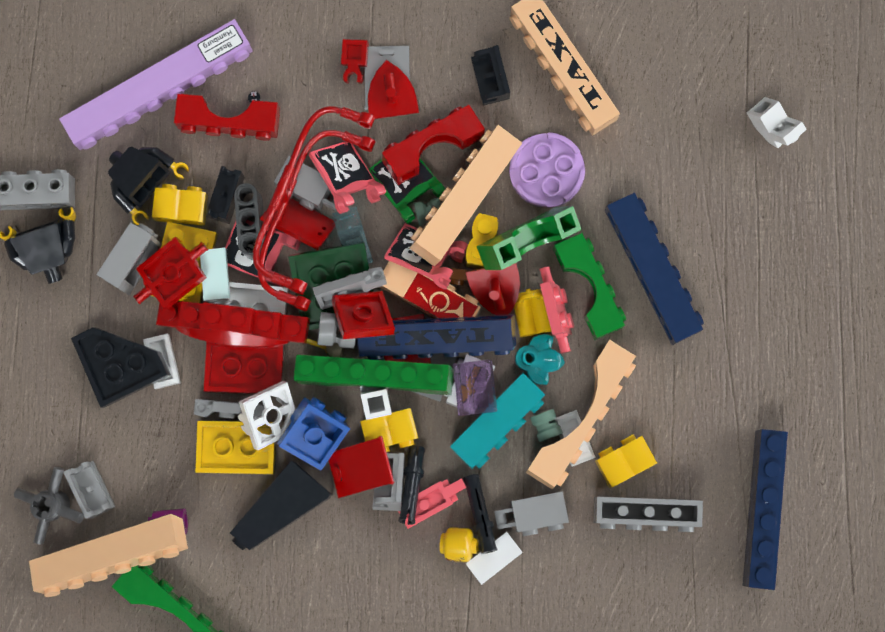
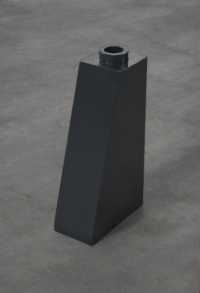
[230,461,333,550]

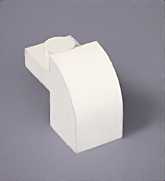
[747,97,807,148]
[360,386,392,420]

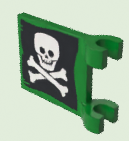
[368,159,446,224]

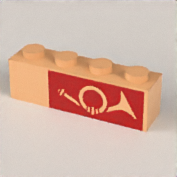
[380,261,481,318]

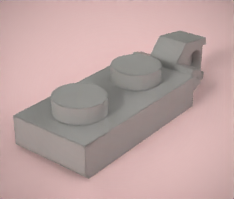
[313,267,387,310]
[194,399,268,419]

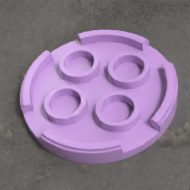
[509,132,585,208]

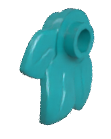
[515,334,565,385]

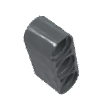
[234,183,265,260]

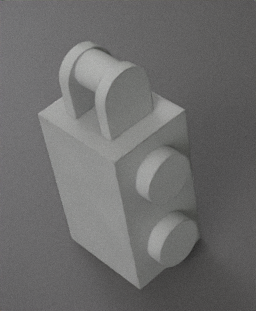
[274,156,337,211]
[494,491,569,536]

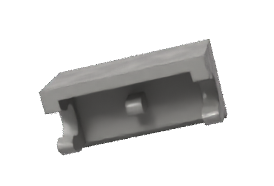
[372,453,404,511]
[63,461,116,519]

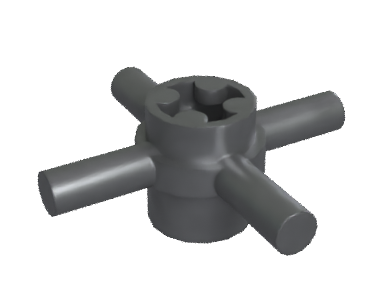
[14,467,84,545]

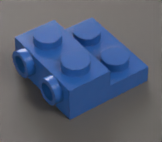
[277,397,350,471]

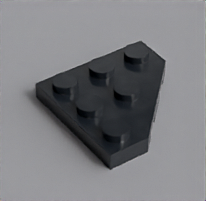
[71,327,171,408]

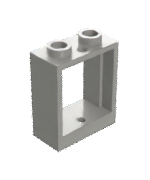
[96,222,162,295]

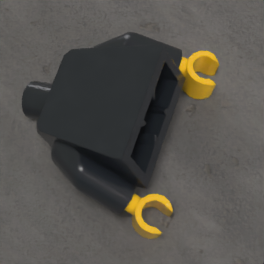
[108,147,189,225]
[0,207,76,284]

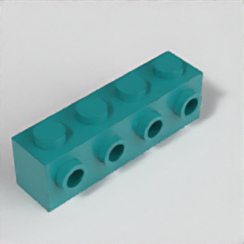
[450,373,545,469]

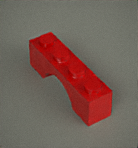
[174,94,280,141]
[382,105,485,186]

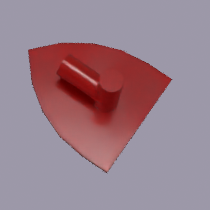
[368,60,419,119]
[466,263,520,316]

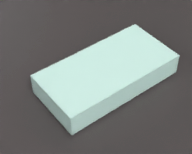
[200,248,230,302]

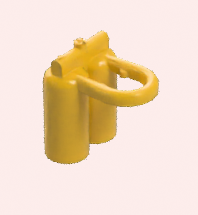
[514,289,552,337]

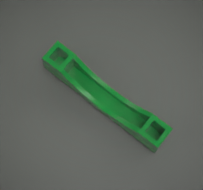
[294,355,454,395]
[112,565,224,632]

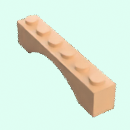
[526,340,636,489]

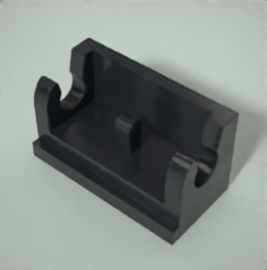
[471,45,510,106]
[205,166,245,224]

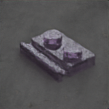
[453,359,497,416]

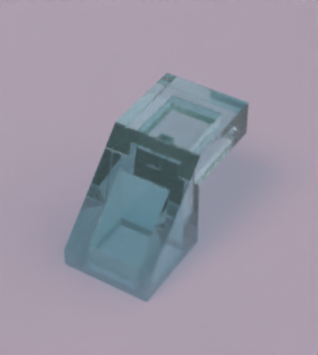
[332,206,373,264]

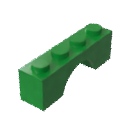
[476,206,582,270]
[553,233,626,341]

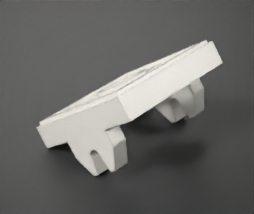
[238,381,296,450]

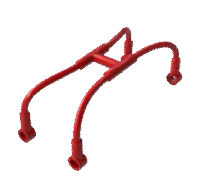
[253,106,376,311]

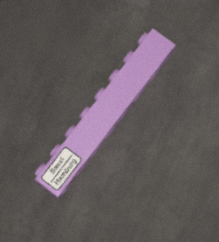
[59,19,253,150]

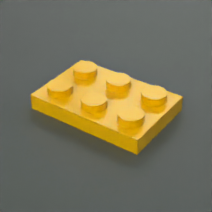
[151,222,218,303]
[195,421,275,474]

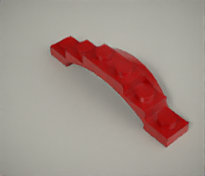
[156,301,310,346]

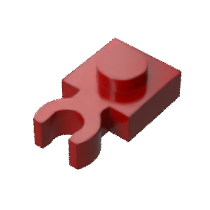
[341,39,369,84]

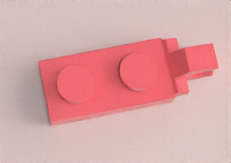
[398,478,467,529]

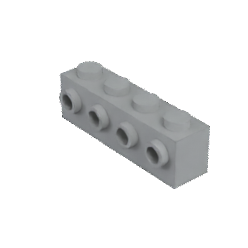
[0,169,75,210]
[593,497,703,532]

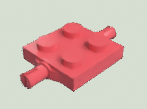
[539,266,574,354]

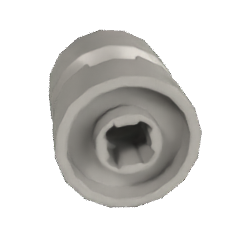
[318,312,356,348]

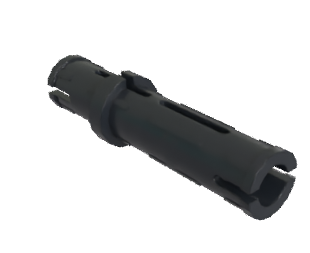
[398,445,425,525]
[463,474,498,554]

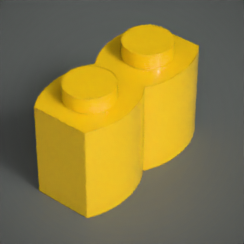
[152,184,208,226]
[466,213,498,269]
[360,408,419,452]
[595,434,657,488]

